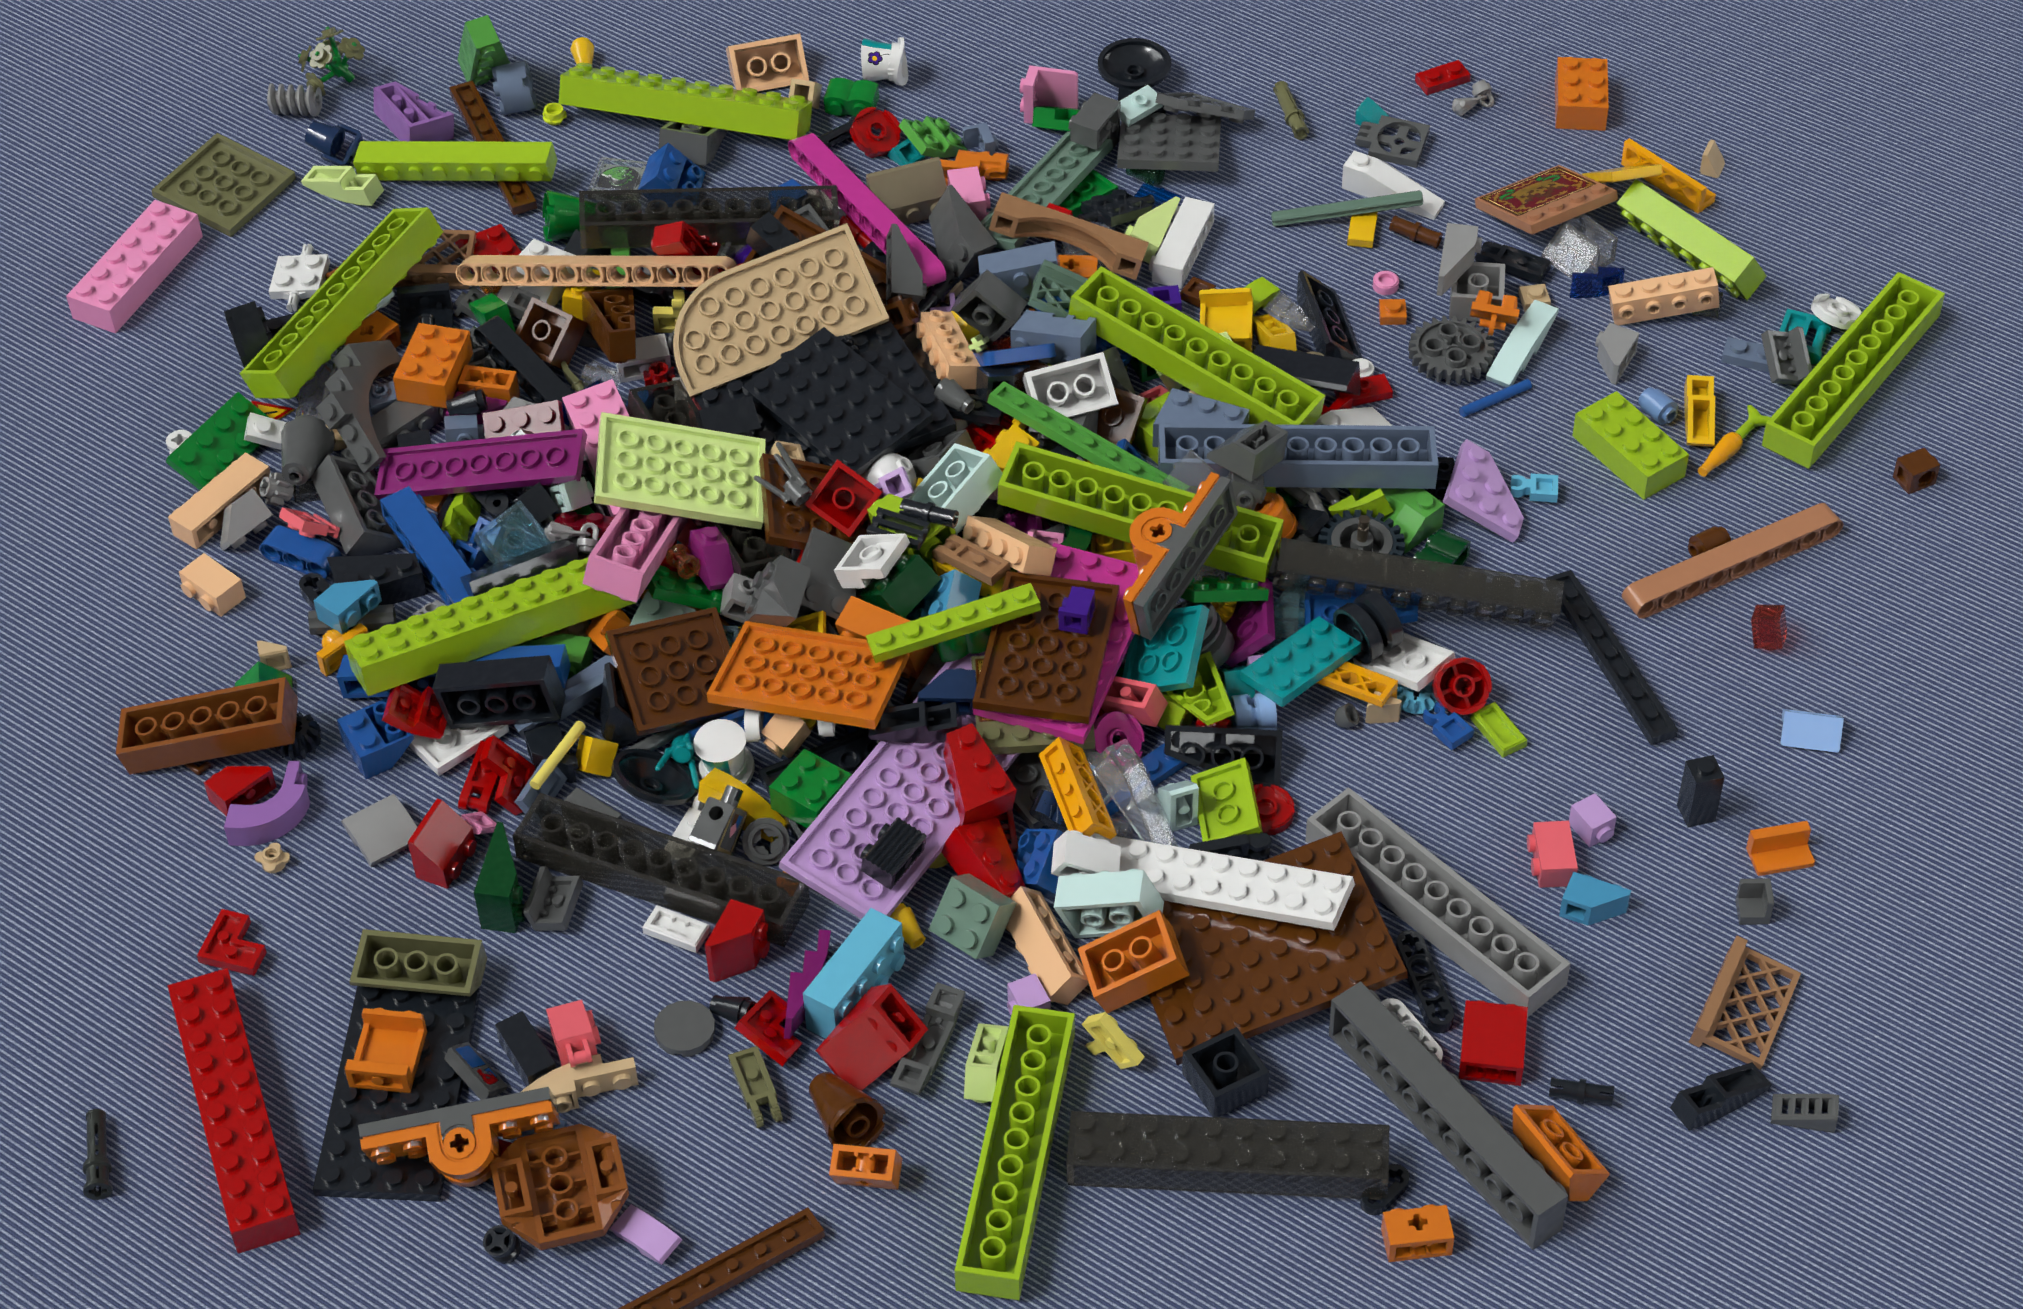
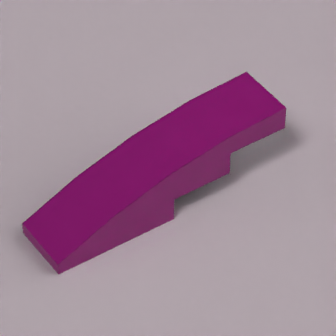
[784,929,831,1039]

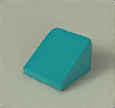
[1355,97,1389,126]
[887,139,925,166]

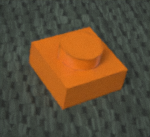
[1378,299,1407,325]

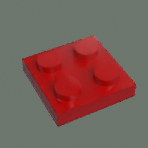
[455,224,521,274]

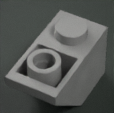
[220,488,273,551]

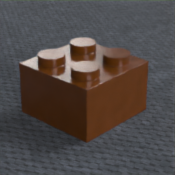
[515,297,588,369]

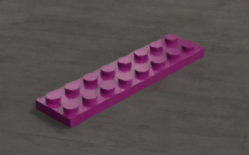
[374,429,587,501]

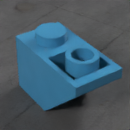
[313,580,382,634]
[1559,872,1631,926]

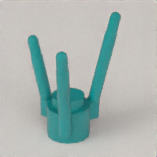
[655,733,699,789]

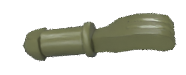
[561,361,586,392]

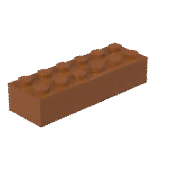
[116,677,298,775]

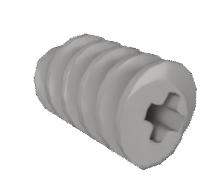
[267,83,322,117]

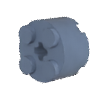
[492,61,537,116]

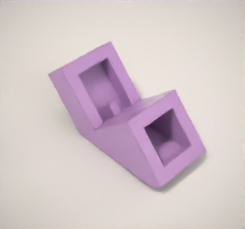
[874,467,914,499]

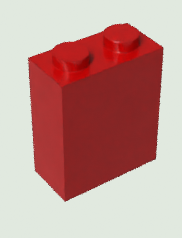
[1458,1000,1528,1086]

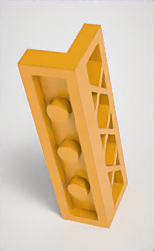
[1621,138,1716,214]
[1317,661,1398,707]
[1039,737,1117,840]

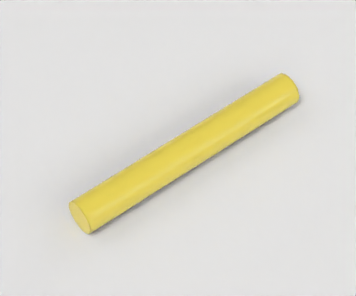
[529,721,586,790]

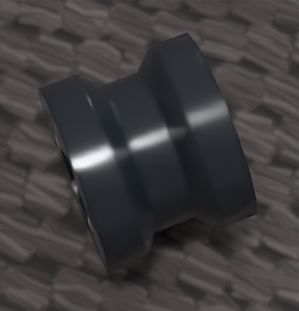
[483,1225,522,1264]

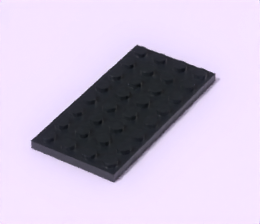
[313,986,480,1202]

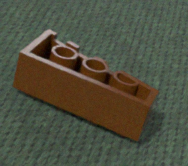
[582,287,636,363]

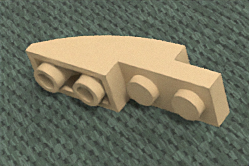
[521,1054,639,1113]

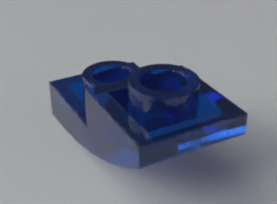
[1570,266,1625,299]

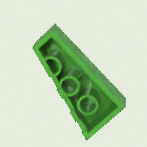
[457,15,510,86]

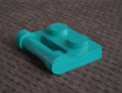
[1779,308,1832,364]

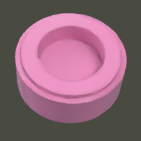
[1373,271,1399,295]

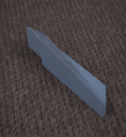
[513,655,615,740]

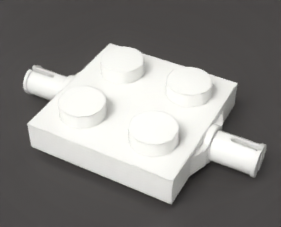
[269,244,331,312]

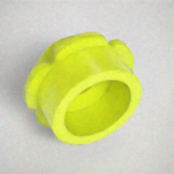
[542,103,567,125]

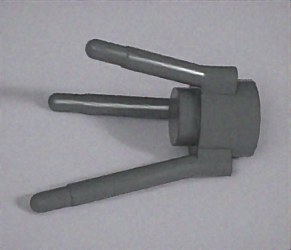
[754,442,812,506]

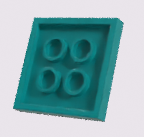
[1122,604,1209,692]

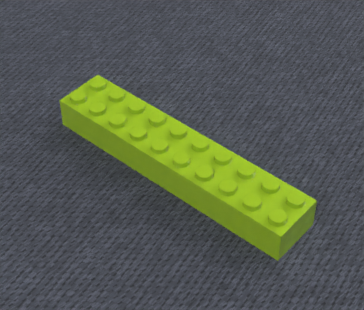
[559,63,812,140]
[239,207,443,399]
[1068,266,1326,425]
[1762,272,1945,469]
[997,441,1284,583]
[344,558,635,696]
[954,1005,1075,1301]

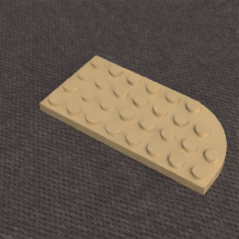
[673,223,889,400]

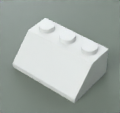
[1023,352,1118,418]

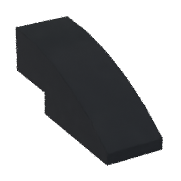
[868,701,962,743]
[1670,1062,1772,1131]

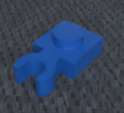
[1423,702,1474,751]

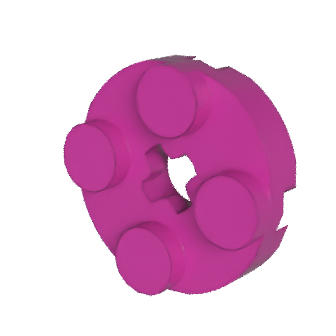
[1090,711,1144,770]

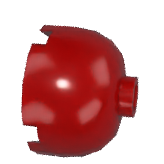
[1432,657,1492,715]

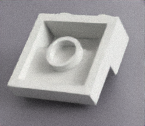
[834,534,910,589]

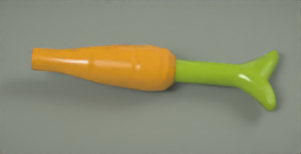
[1698,405,1771,477]

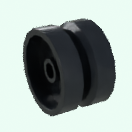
[1333,590,1404,664]

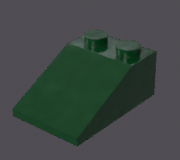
[474,822,525,933]

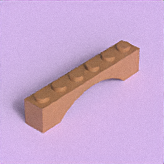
[989,192,1149,280]

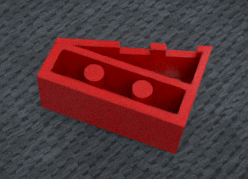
[651,221,721,292]
[943,723,1017,826]
[941,817,1026,898]

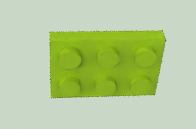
[1190,757,1263,842]

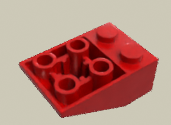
[815,984,928,1091]

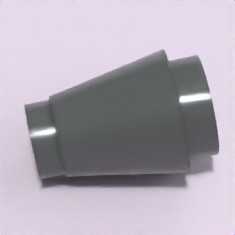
[934,378,976,414]

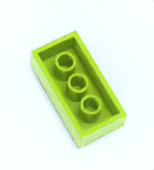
[1572,391,1689,500]

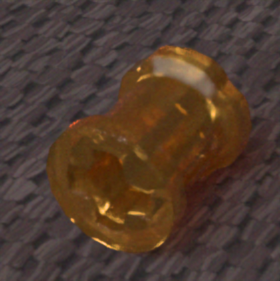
[666,544,701,579]

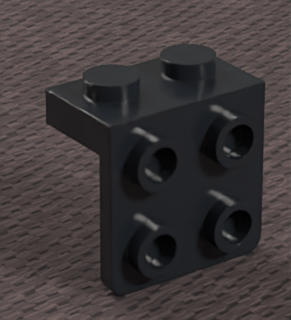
[397,283,453,346]

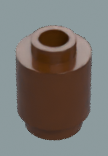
[1688,526,1731,557]

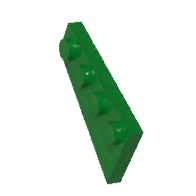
[1059,170,1118,217]

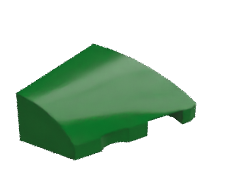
[1032,106,1079,131]

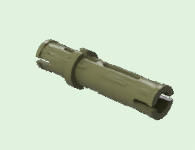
[1273,81,1309,140]

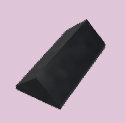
[1297,270,1362,360]
[1253,345,1361,396]
[460,539,580,596]

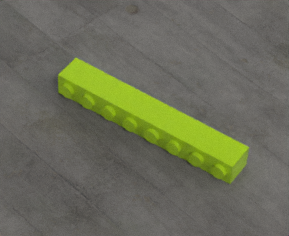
[353,141,558,181]

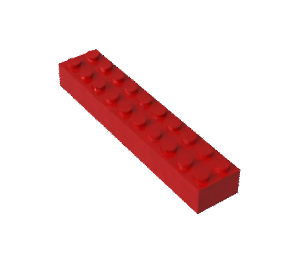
[167,968,301,1254]

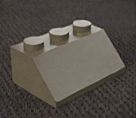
[866,157,947,225]

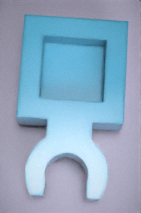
[1510,473,1558,503]

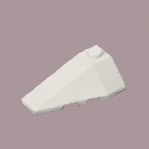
[1342,151,1445,220]

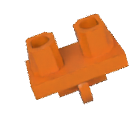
[1470,290,1520,336]

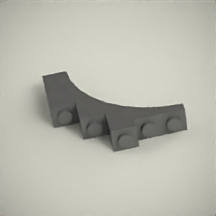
[316,340,401,473]

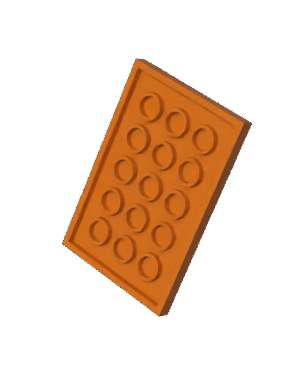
[707,621,910,729]

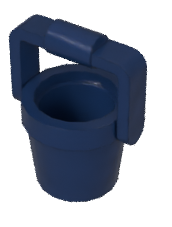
[305,121,363,166]

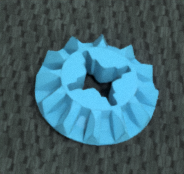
[1397,681,1438,714]

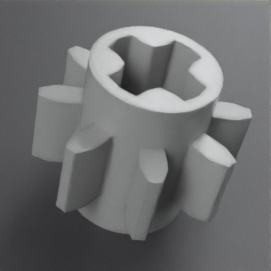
[259,472,294,506]

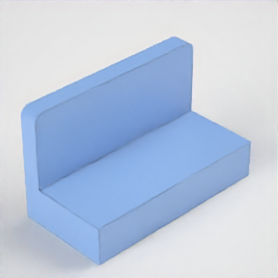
[1780,709,1844,752]

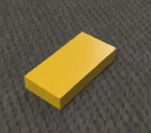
[1347,212,1378,248]

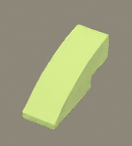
[301,166,384,206]

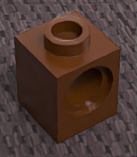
[1893,448,1940,495]

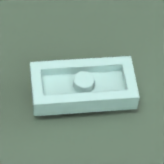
[1120,85,1163,127]

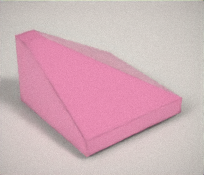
[461,812,496,834]

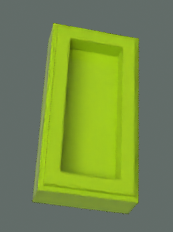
[1470,702,1528,758]

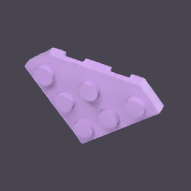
[1443,439,1524,543]

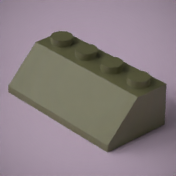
[349,929,487,996]

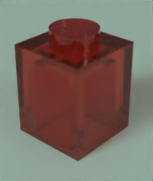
[1751,605,1787,651]

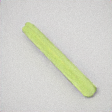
[968,334,990,353]

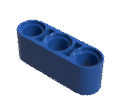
[259,525,342,579]

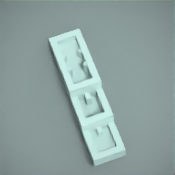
[1486,300,1559,388]

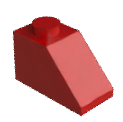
[204,766,277,817]

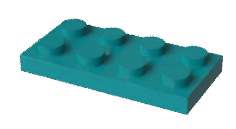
[1240,616,1361,707]

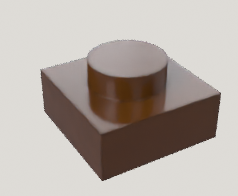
[1180,276,1216,307]

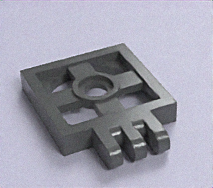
[1355,115,1430,168]

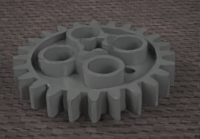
[1408,315,1495,384]

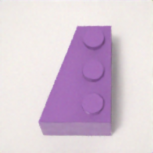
[374,81,454,141]

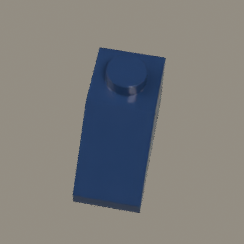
[917,668,976,715]

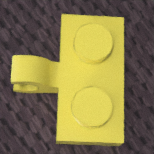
[652,290,685,333]
[1082,1012,1145,1069]

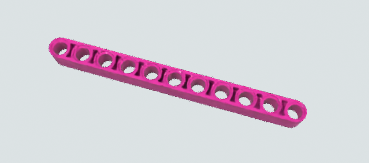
[788,133,946,287]

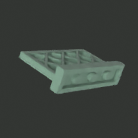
[1028,259,1099,337]

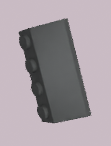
[311,454,403,556]

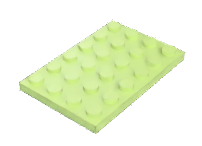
[594,412,766,529]

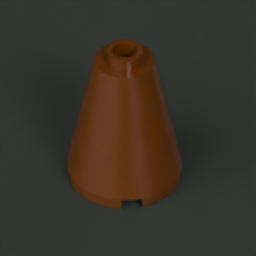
[809,1072,886,1147]

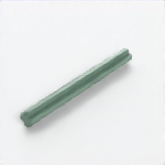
[1271,190,1423,227]

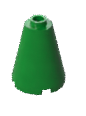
[542,190,613,242]

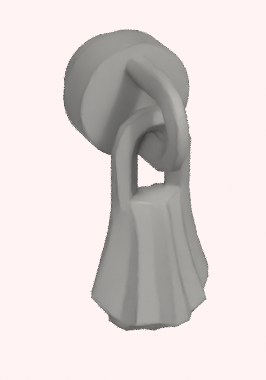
[1452,80,1494,116]
[544,521,599,554]

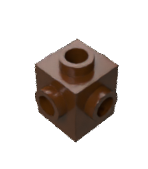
[882,295,920,335]

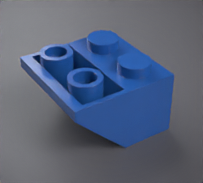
[638,143,706,206]
[337,698,414,780]
[1014,829,1064,899]

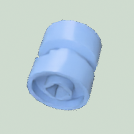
[1230,693,1277,727]

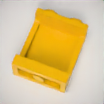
[1199,287,1254,353]

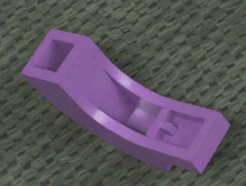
[224,761,310,846]

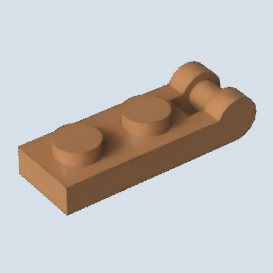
[932,534,1011,586]

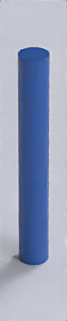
[1459,379,1532,417]

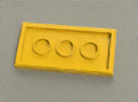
[1582,164,1662,183]

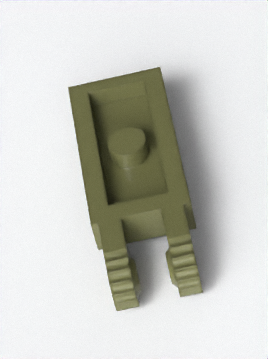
[728,1046,783,1128]

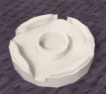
[1811,293,1862,330]

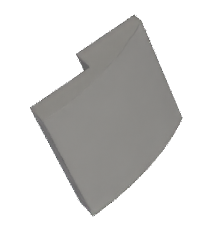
[341,794,417,867]

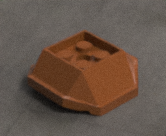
[490,1124,629,1250]

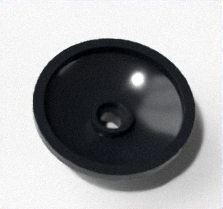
[1098,38,1171,90]
[611,749,697,807]

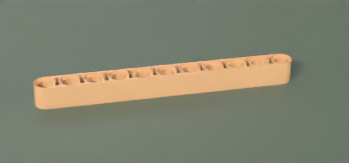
[456,255,737,287]

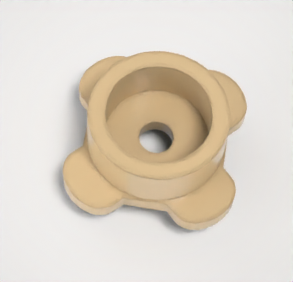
[254,843,290,873]

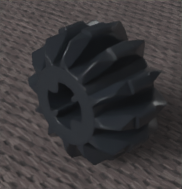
[274,711,321,761]

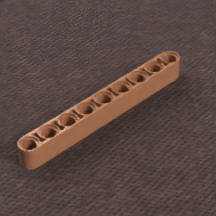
[1622,503,1843,619]

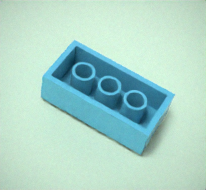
[803,908,905,1039]

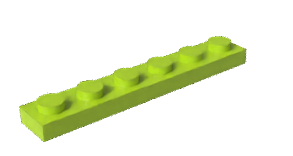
[866,583,1041,663]

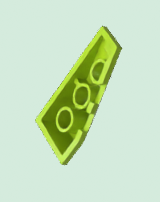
[1165,651,1235,726]

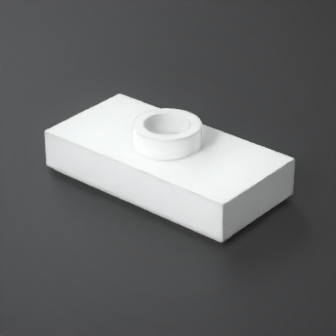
[642,905,711,953]

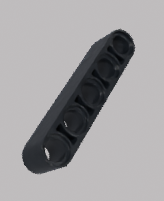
[474,316,573,417]

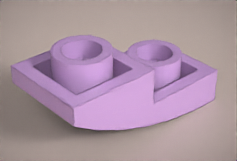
[610,1204,682,1265]

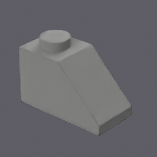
[1595,323,1639,385]

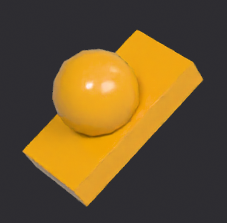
[316,623,368,677]

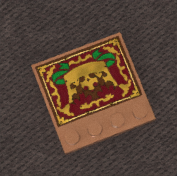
[1475,165,1618,235]

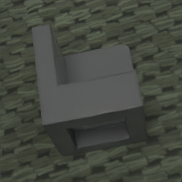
[1735,878,1774,925]

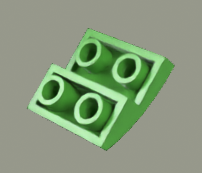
[899,116,967,158]

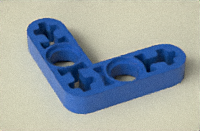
[973,343,1056,366]

